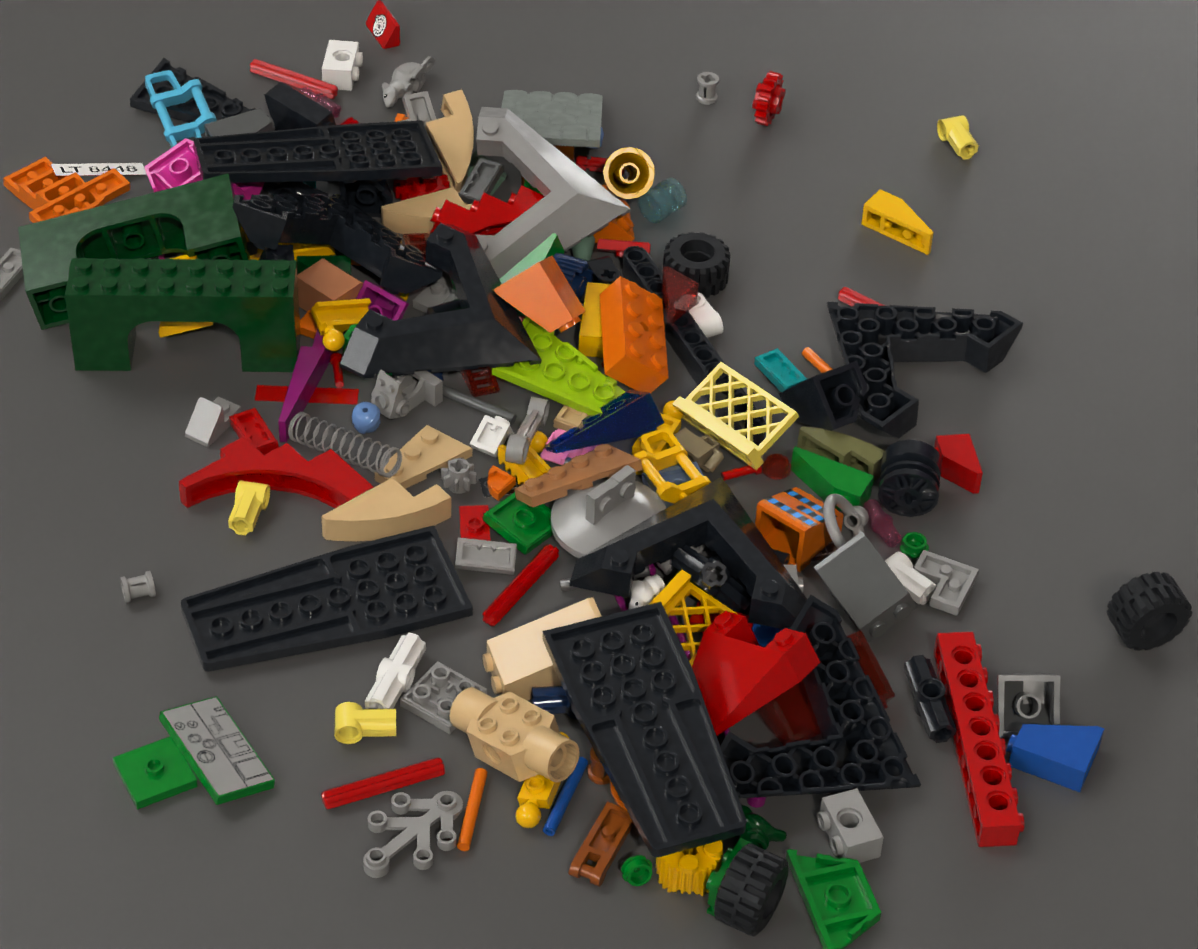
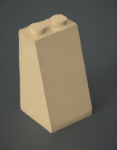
[482,597,602,701]

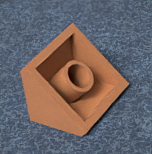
[297,258,363,312]

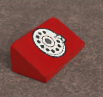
[366,0,400,49]

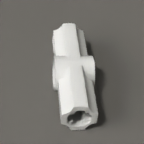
[365,633,426,709]

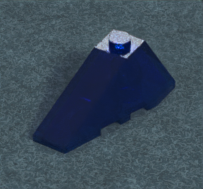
[545,390,664,453]

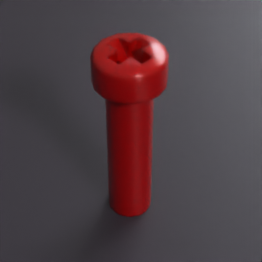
[330,353,344,388]
[721,465,762,481]

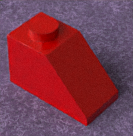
[934,433,983,494]

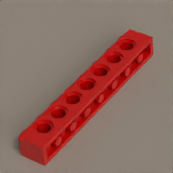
[934,632,1024,847]

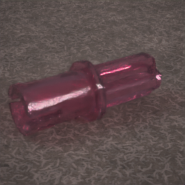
[300,87,342,118]
[863,499,902,548]

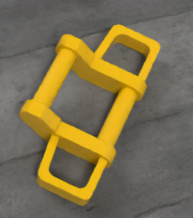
[634,427,711,504]

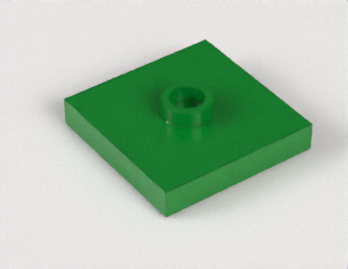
[483,492,553,555]
[112,736,198,810]

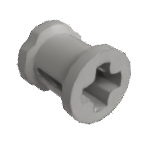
[696,72,719,105]
[120,571,156,603]

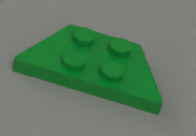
[785,849,881,949]

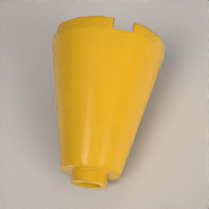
[603,147,655,199]

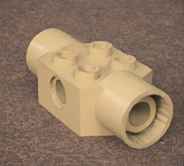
[450,687,579,782]

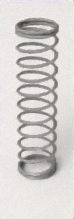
[288,412,402,478]

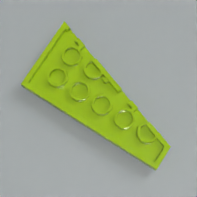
[492,316,655,436]

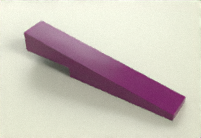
[278,329,345,443]

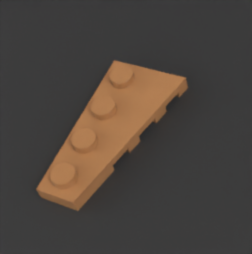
[514,444,643,507]

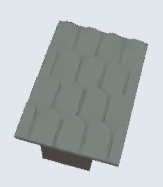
[501,90,603,186]

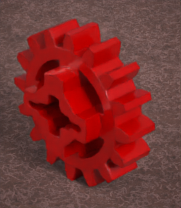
[752,71,786,126]
[394,172,450,201]

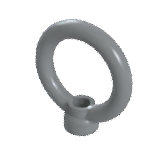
[823,493,869,549]

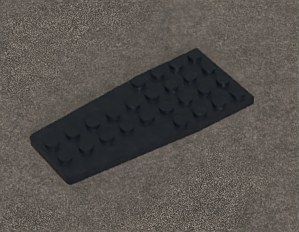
[194,120,442,183]
[181,525,473,672]
[543,602,747,857]

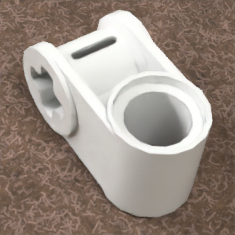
[682,292,723,338]

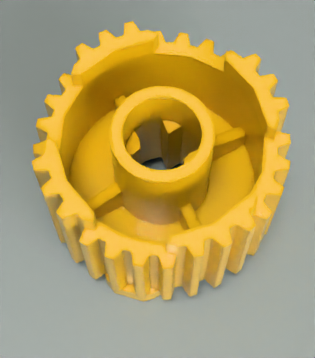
[655,840,723,896]

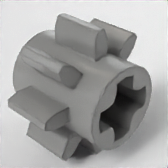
[441,458,477,494]

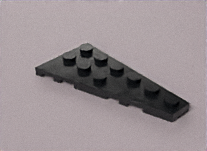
[130,58,268,123]

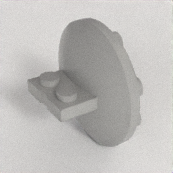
[551,465,666,558]

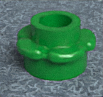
[900,532,929,559]
[621,855,653,886]

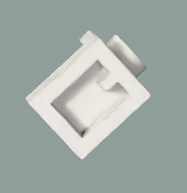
[470,415,514,458]

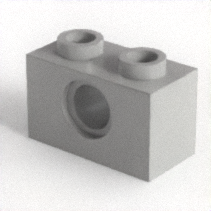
[817,788,884,863]

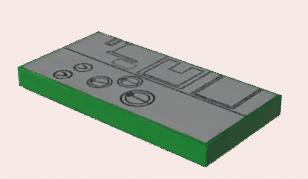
[159,696,275,805]

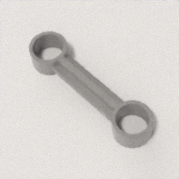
[505,397,550,465]

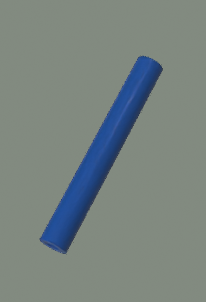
[543,757,588,836]

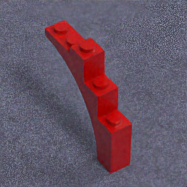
[430,185,544,236]
[179,437,374,508]

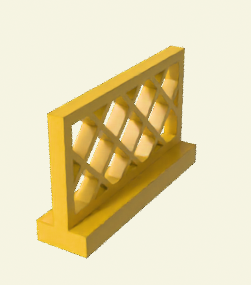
[649,569,738,667]

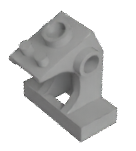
[371,369,443,419]

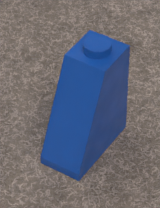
[1006,724,1104,792]

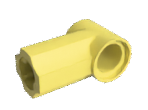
[937,115,979,160]
[228,480,270,536]
[334,702,396,744]

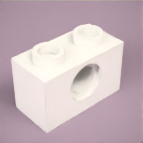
[322,40,363,91]

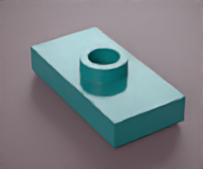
[754,348,807,392]

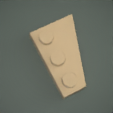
[375,425,472,489]

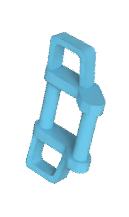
[145,70,217,148]

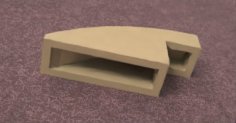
[425,89,474,192]
[381,187,472,238]
[321,477,451,542]

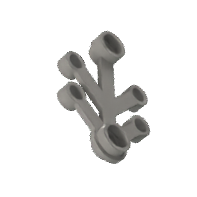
[363,791,463,878]

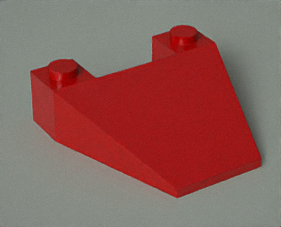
[692,611,820,736]

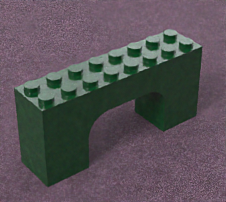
[18,174,250,330]
[65,258,301,372]

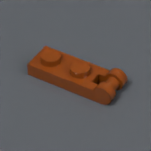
[569,801,634,887]

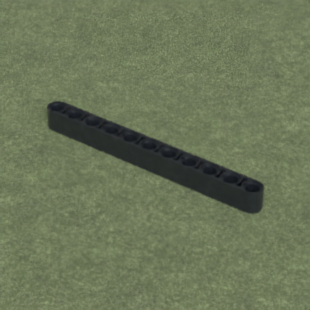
[622,246,766,446]

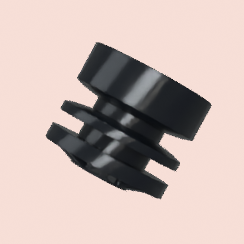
[878,439,942,517]

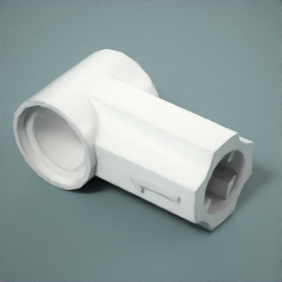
[885,552,936,605]

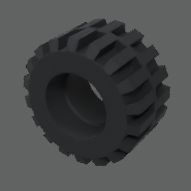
[663,232,730,298]
[1107,572,1192,651]
[714,843,788,937]

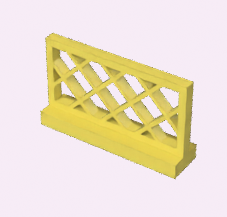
[672,362,799,471]

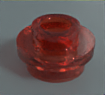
[762,454,791,480]

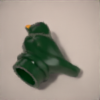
[738,805,787,850]

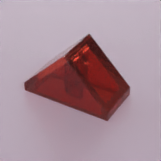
[662,267,699,323]

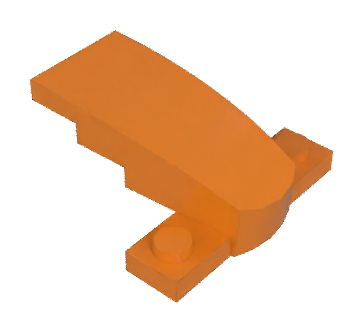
[3,156,130,223]

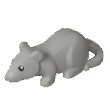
[381,56,435,107]

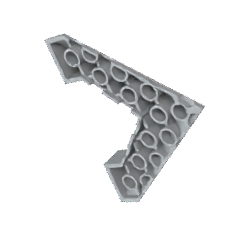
[474,107,631,279]

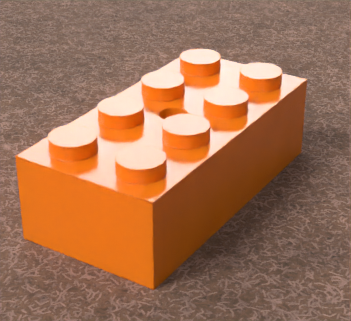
[600,276,669,396]

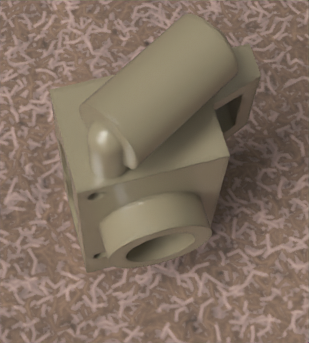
[669,428,725,473]

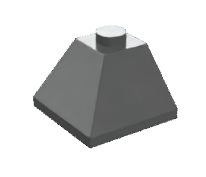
[997,673,1060,737]

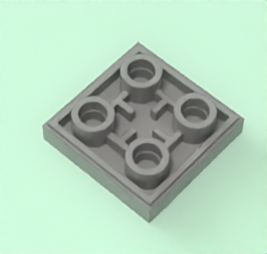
[400,661,487,734]

